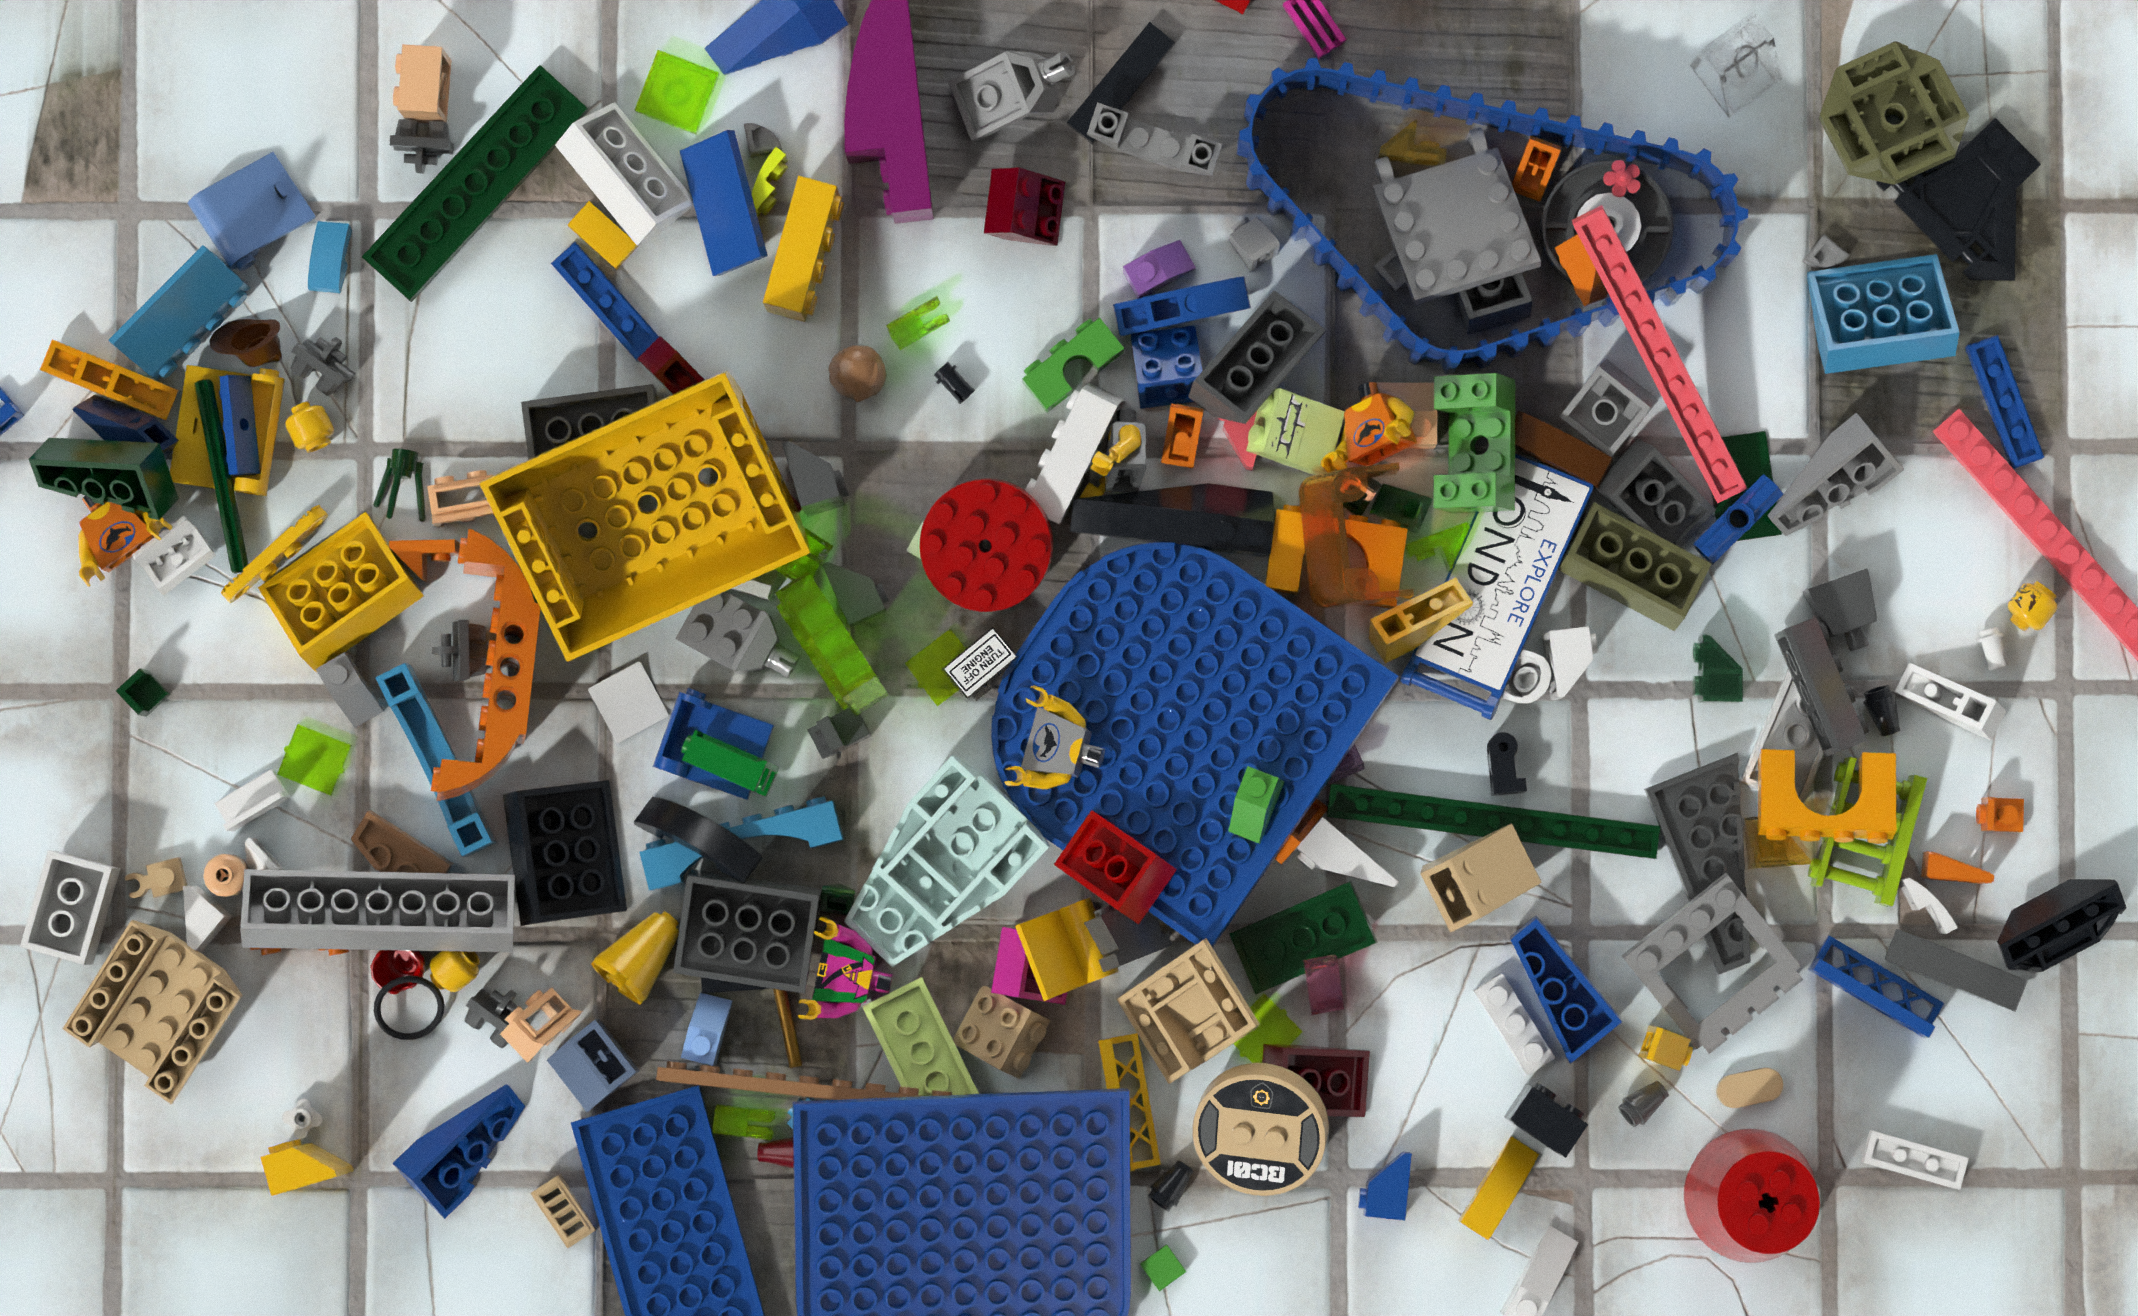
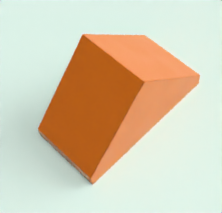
[1512,136,1562,201]

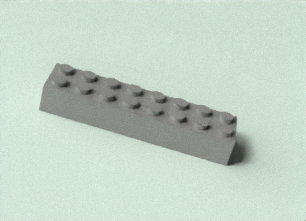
[240,869,515,952]

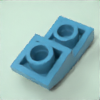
[308,221,352,293]

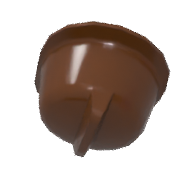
[209,319,282,367]

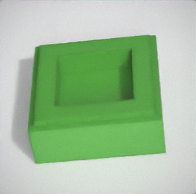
[1140,1244,1186,1291]

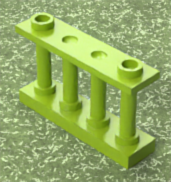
[1808,757,1928,907]

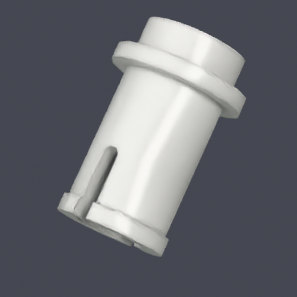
[1977,627,2009,670]

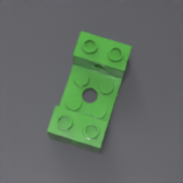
[1433,373,1515,513]

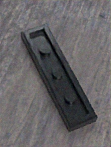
[1067,22,1175,145]

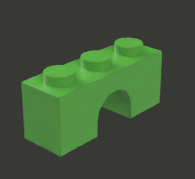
[1022,318,1124,413]

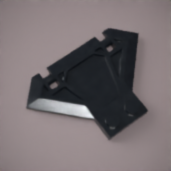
[1876,118,2041,281]

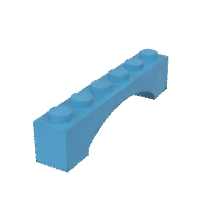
[375,663,497,857]
[639,796,844,891]

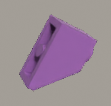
[1123,240,1196,299]

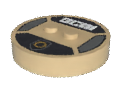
[1192,1063,1329,1196]

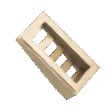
[530,1174,596,1248]

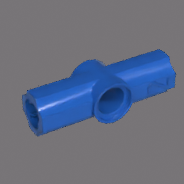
[1692,474,1784,565]

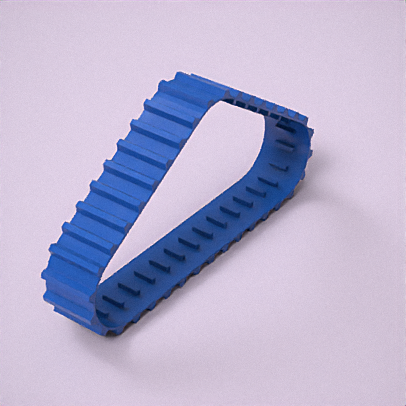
[1237,58,1748,374]

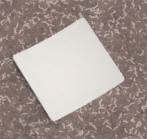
[588,662,669,743]

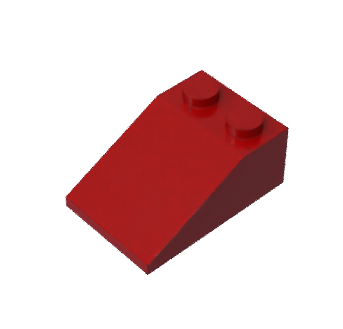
[1053,810,1177,925]

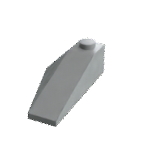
[1767,413,1904,536]

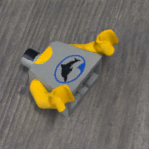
[1004,685,1105,790]

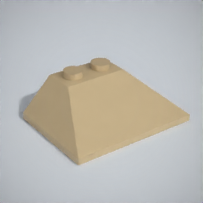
[1117,938,1260,1084]

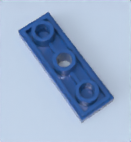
[219,375,260,475]

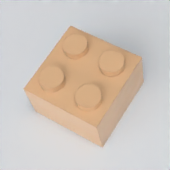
[393,44,452,124]

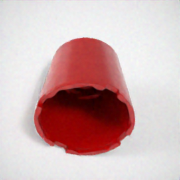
[1684,1129,1820,1263]

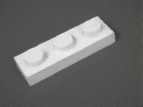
[1473,973,1555,1076]
[1861,1130,1969,1190]

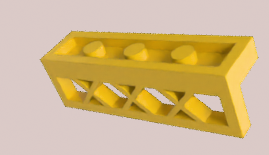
[1098,1033,1161,1171]

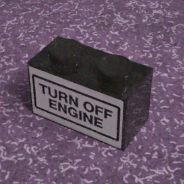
[942,627,1018,702]

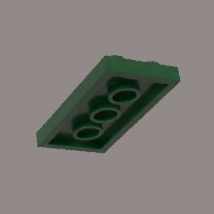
[1229,881,1378,995]

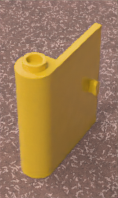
[170,365,285,496]

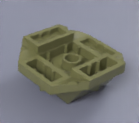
[1819,41,1969,185]

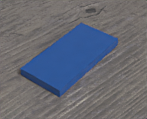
[680,130,768,276]

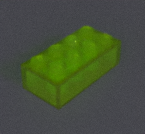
[775,571,889,716]

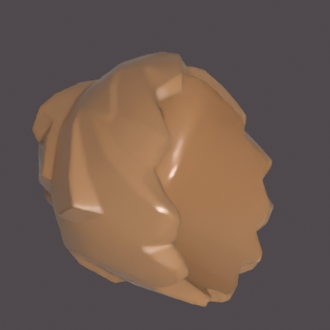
[828,345,887,402]

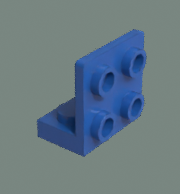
[1131,326,1203,409]

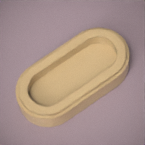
[1716,1068,1783,1108]

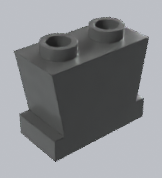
[1084,905,1172,972]

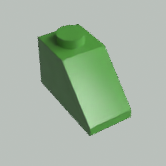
[1228,766,1285,844]

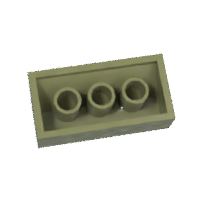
[1558,502,1711,631]

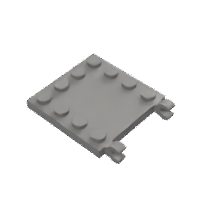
[1373,127,1541,305]

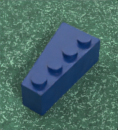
[1510,915,1622,1064]

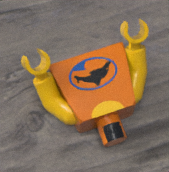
[1321,382,1417,475]
[78,495,172,587]

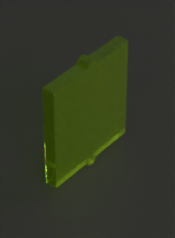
[905,629,969,707]
[277,724,352,796]
[1234,993,1303,1063]

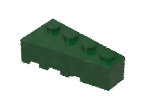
[28,438,179,520]

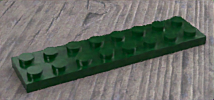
[361,65,589,302]

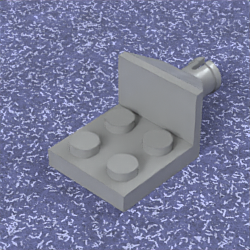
[948,51,1075,141]
[675,591,801,678]

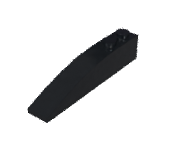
[1070,483,1274,557]

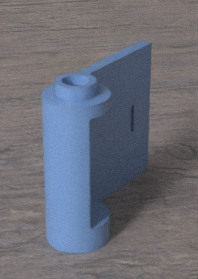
[188,152,316,271]

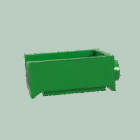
[681,730,780,797]

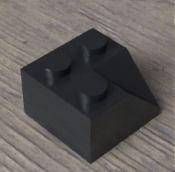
[1504,1083,1588,1158]

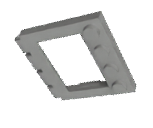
[1622,873,1803,1054]

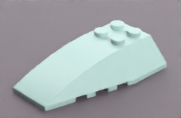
[844,755,1050,967]

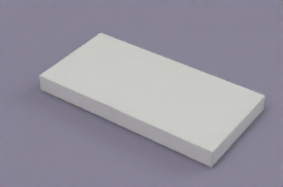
[1739,669,1853,804]

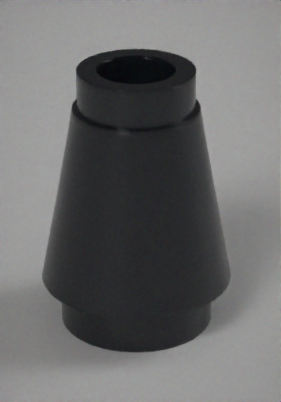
[1863,685,1900,736]
[1148,1160,1194,1212]

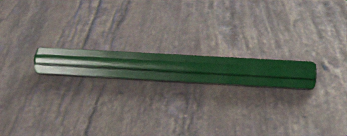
[195,379,248,574]

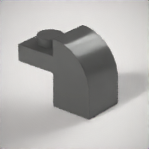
[807,705,872,759]

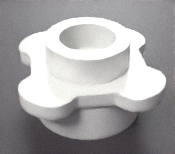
[282,1099,322,1139]

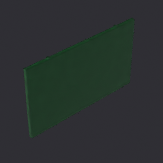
[1711,431,1782,541]

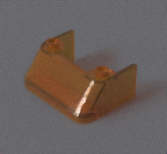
[1298,462,1414,608]

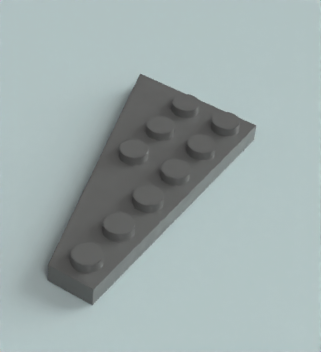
[1644,753,1751,974]

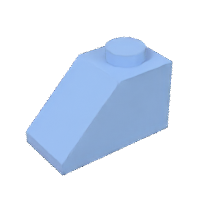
[681,992,733,1066]

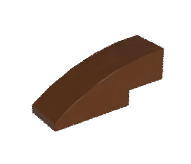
[1515,410,1613,488]

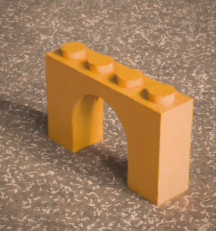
[1265,505,1408,609]
[1758,749,1897,844]

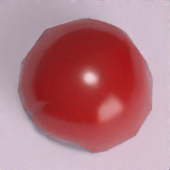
[370,950,426,994]

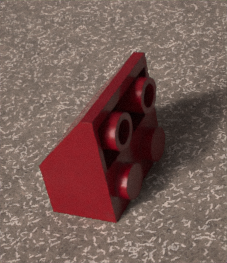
[984,167,1066,246]

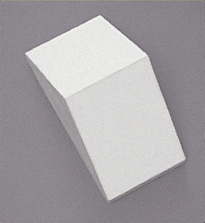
[183,886,232,952]

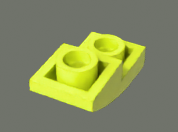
[752,147,788,217]

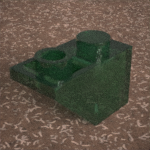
[1693,635,1743,704]

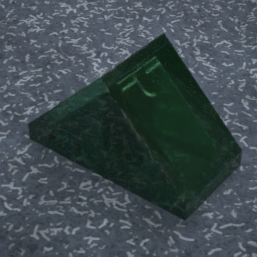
[1370,483,1433,534]

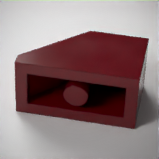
[637,336,705,395]

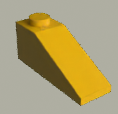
[1368,577,1473,664]

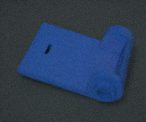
[652,688,774,800]

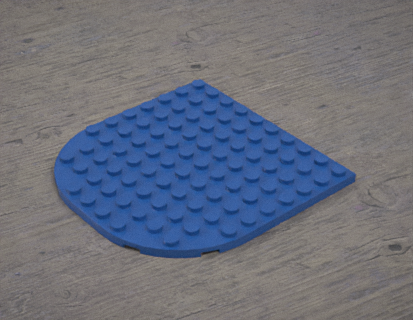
[991,542,1400,948]
[792,1088,1131,1316]

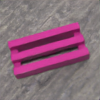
[1282,0,1346,59]

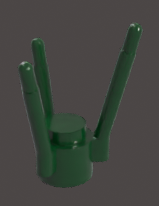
[373,448,426,522]

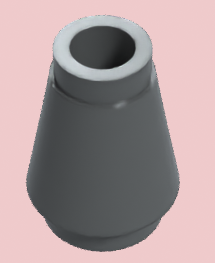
[1618,1080,1669,1127]

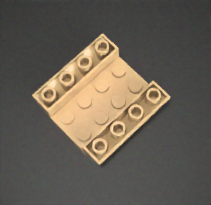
[62,920,243,1104]

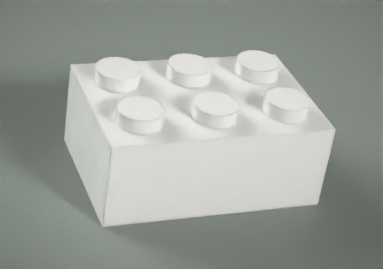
[20,850,120,965]

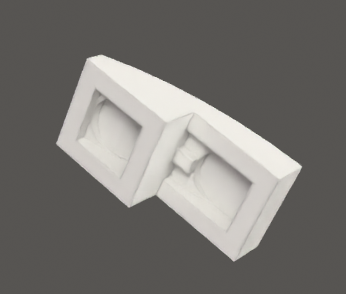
[1899,877,1958,934]

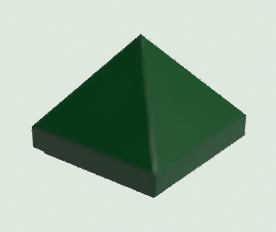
[820,884,855,915]

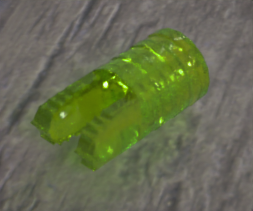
[885,296,950,350]
[713,1104,776,1140]

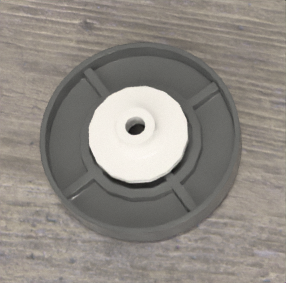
[1540,161,1674,294]

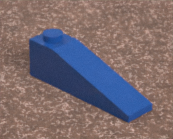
[704,0,849,75]
[392,1084,525,1219]

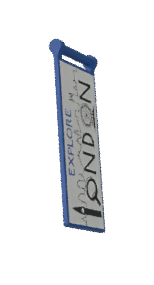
[1400,454,1594,720]

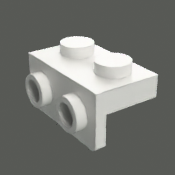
[132,516,216,595]

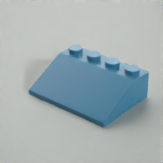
[109,245,250,381]
[1807,254,1960,374]

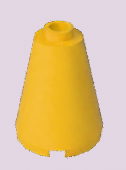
[591,911,679,1005]

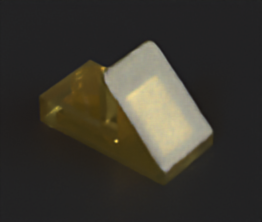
[1378,119,1447,166]

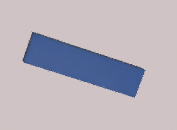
[551,242,659,362]
[1965,335,2045,469]

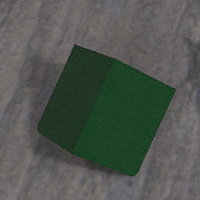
[116,668,171,717]

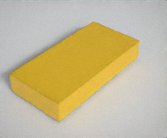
[567,201,638,270]

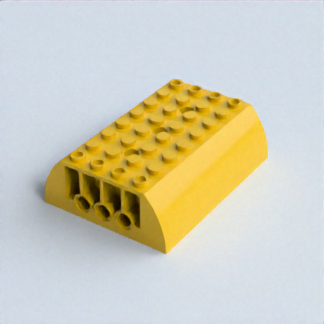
[479,371,810,662]

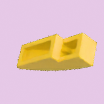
[1458,1136,1539,1241]

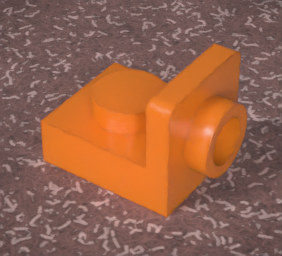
[1976,797,2024,832]

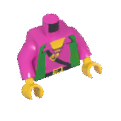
[798,917,893,1020]

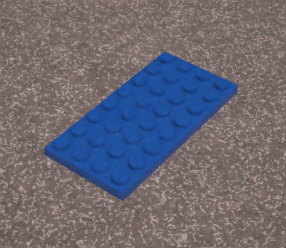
[571,1085,765,1316]

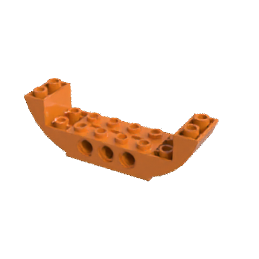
[431,529,541,801]

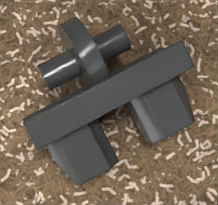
[389,119,454,174]
[290,337,356,396]
[432,620,486,681]
[464,989,530,1048]

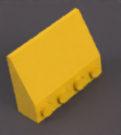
[258,512,424,672]

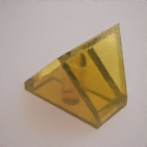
[1744,817,1811,869]

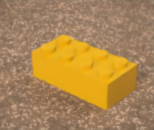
[763,175,844,322]

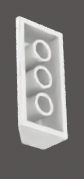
[555,102,694,246]

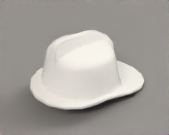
[1484,650,1552,704]

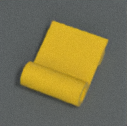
[1015,897,1119,1001]

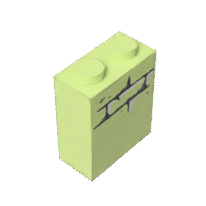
[1246,388,1345,475]

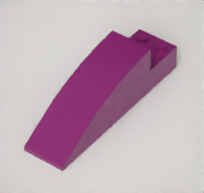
[844,0,934,224]

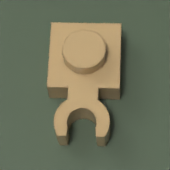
[125,857,187,898]

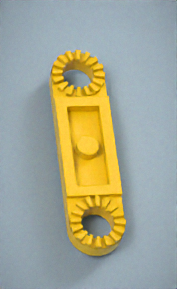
[221,505,328,603]

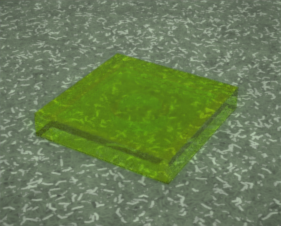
[634,50,720,135]

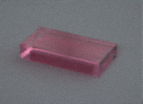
[1303,955,1344,1015]

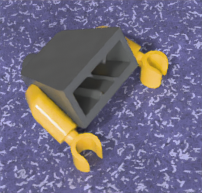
[1080,409,1146,498]

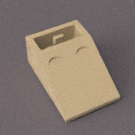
[1420,823,1542,932]

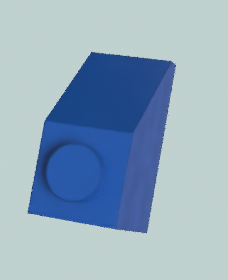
[1358,1151,1412,1221]

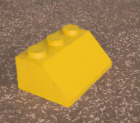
[260,1139,354,1196]

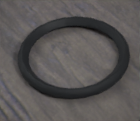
[373,976,445,1040]

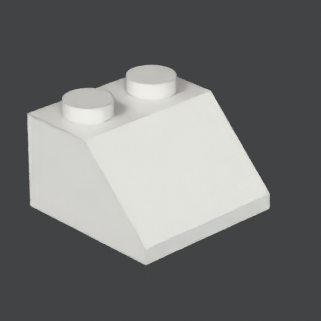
[1542,626,1598,701]

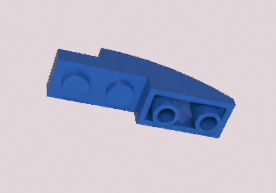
[1113,276,1251,336]

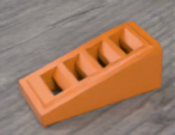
[1921,851,1994,884]

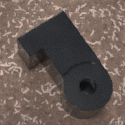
[1487,732,1527,796]

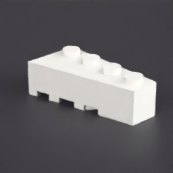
[1025,383,1124,524]

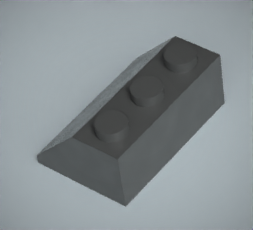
[782,441,849,517]

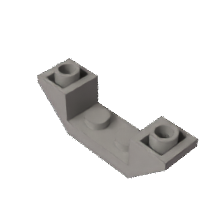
[1087,102,1222,176]

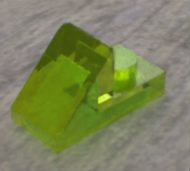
[1405,521,1470,572]

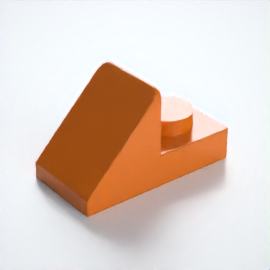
[1161,403,1204,468]
[389,539,460,582]

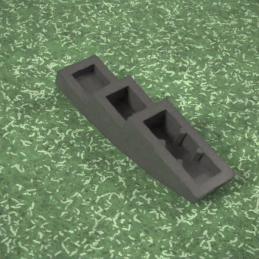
[1884,929,2028,1012]

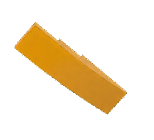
[39,339,179,421]

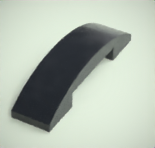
[634,797,763,883]

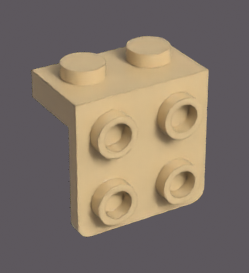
[953,986,1051,1079]

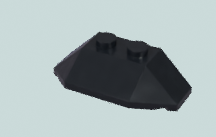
[1997,879,2127,972]

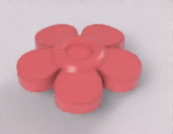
[1603,160,1641,197]

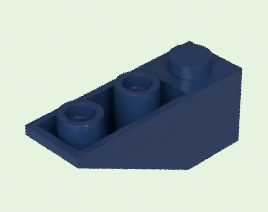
[72,395,179,460]

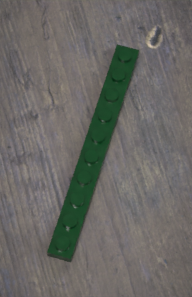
[1326,784,1660,859]

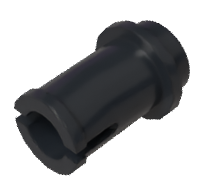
[934,362,975,404]

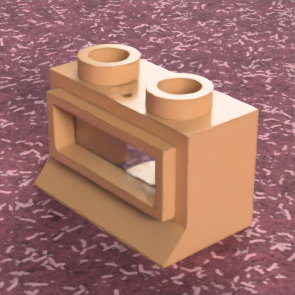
[427,470,495,527]
[500,987,583,1063]

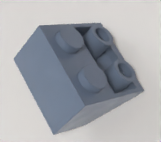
[547,1019,640,1112]

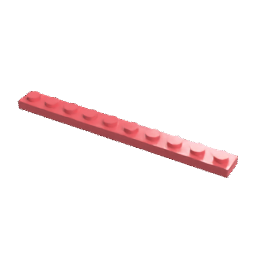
[1572,205,1747,503]
[1932,409,2138,661]

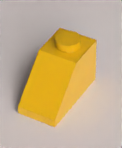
[1638,1025,1693,1071]

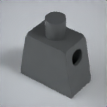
[1803,568,1877,652]

